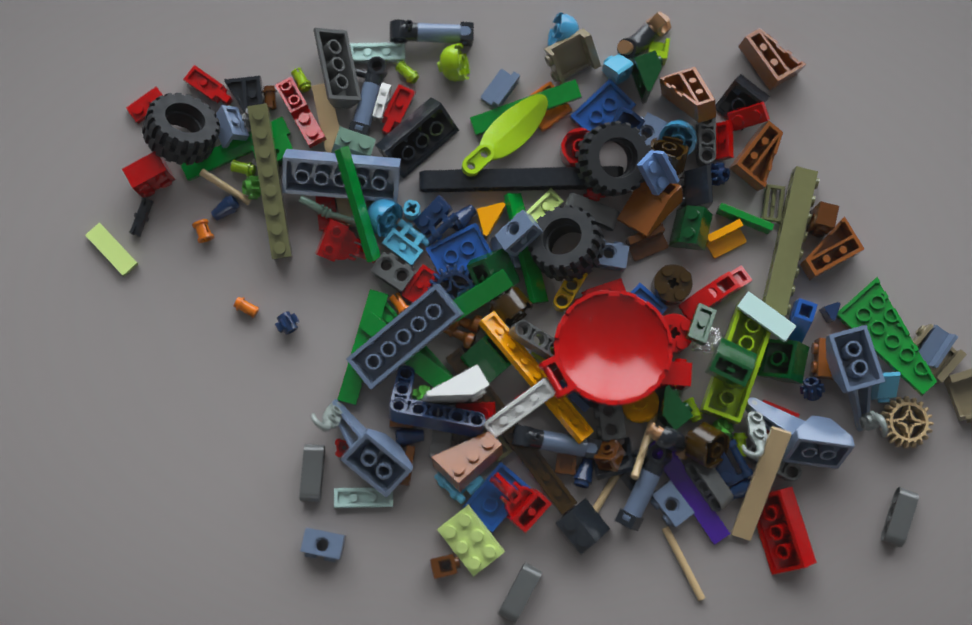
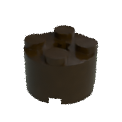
[650,136,689,176]
[651,264,693,306]
[489,285,534,327]
[685,422,730,469]

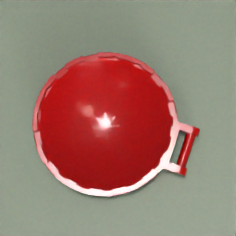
[538,290,673,405]

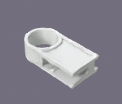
[372,83,392,122]

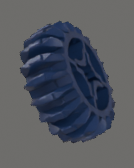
[428,264,475,300]

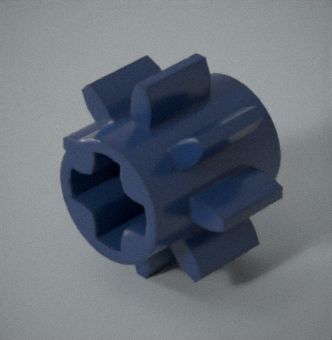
[711,162,730,186]
[275,311,300,335]
[800,377,825,401]

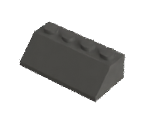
[313,28,361,109]

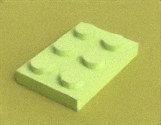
[437,504,505,577]

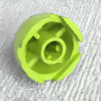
[437,43,470,82]

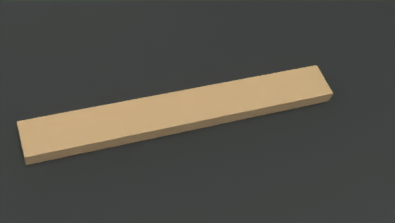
[311,83,354,227]

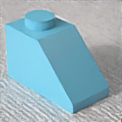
[602,54,634,85]
[871,372,900,403]

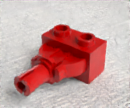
[315,218,376,264]
[489,472,552,533]

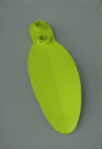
[461,94,548,176]

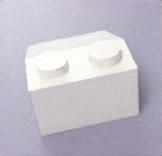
[420,365,489,403]

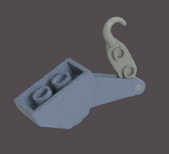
[826,325,888,438]
[741,397,855,469]
[311,399,413,497]

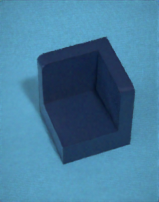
[612,107,645,130]

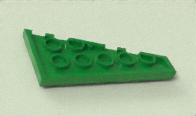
[837,277,937,396]

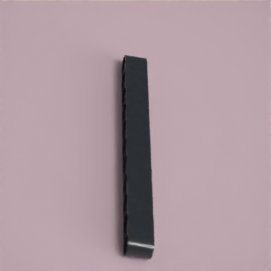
[419,166,624,193]

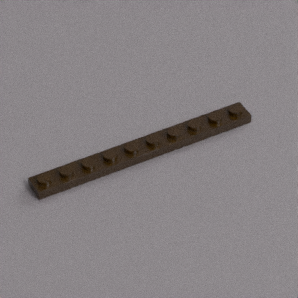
[445,347,577,515]

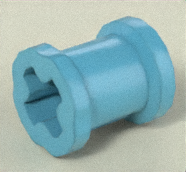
[403,200,421,221]

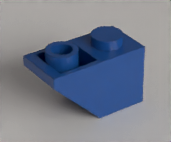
[787,298,818,343]

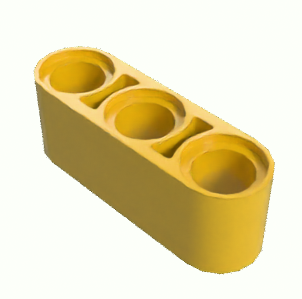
[552,273,588,312]

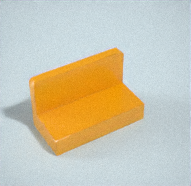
[706,219,747,259]

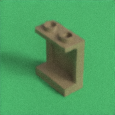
[544,28,601,85]
[912,324,967,385]
[944,368,972,423]

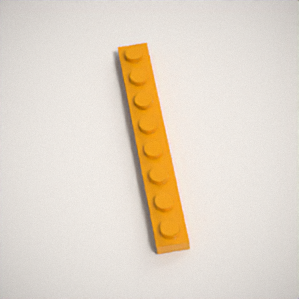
[478,311,594,444]

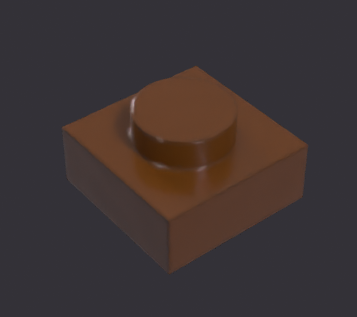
[555,453,577,475]

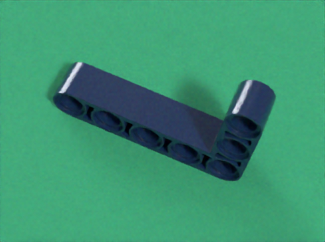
[389,365,486,437]

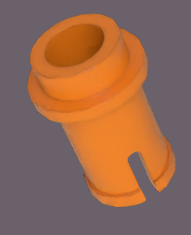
[389,292,410,315]
[233,297,259,318]

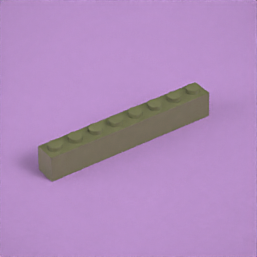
[247,103,293,260]
[762,166,820,317]

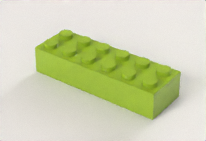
[700,302,771,425]

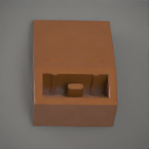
[617,181,683,237]

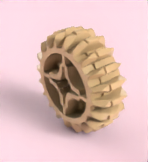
[880,396,934,449]

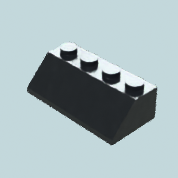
[375,97,459,178]

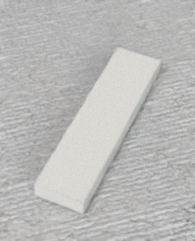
[485,377,555,438]

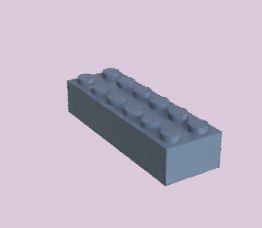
[282,149,401,203]
[346,284,464,389]

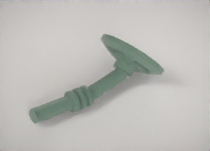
[298,195,368,228]

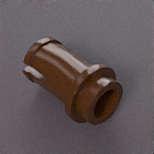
[262,85,277,110]

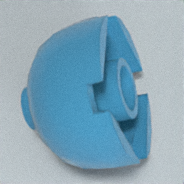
[548,12,579,46]
[658,120,697,156]
[367,199,403,237]

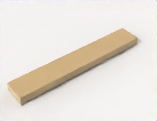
[731,426,792,541]

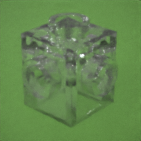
[691,327,722,354]

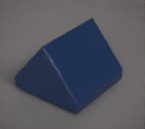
[819,302,841,323]

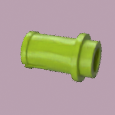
[396,61,419,84]
[291,68,311,93]
[230,160,256,177]
[683,397,703,423]
[732,432,748,456]

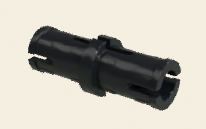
[129,197,154,237]

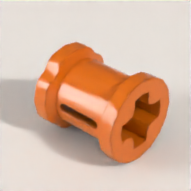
[192,219,215,243]

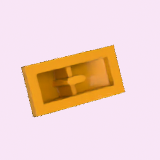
[477,202,506,240]

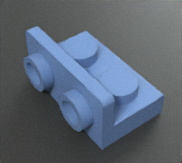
[637,150,680,195]

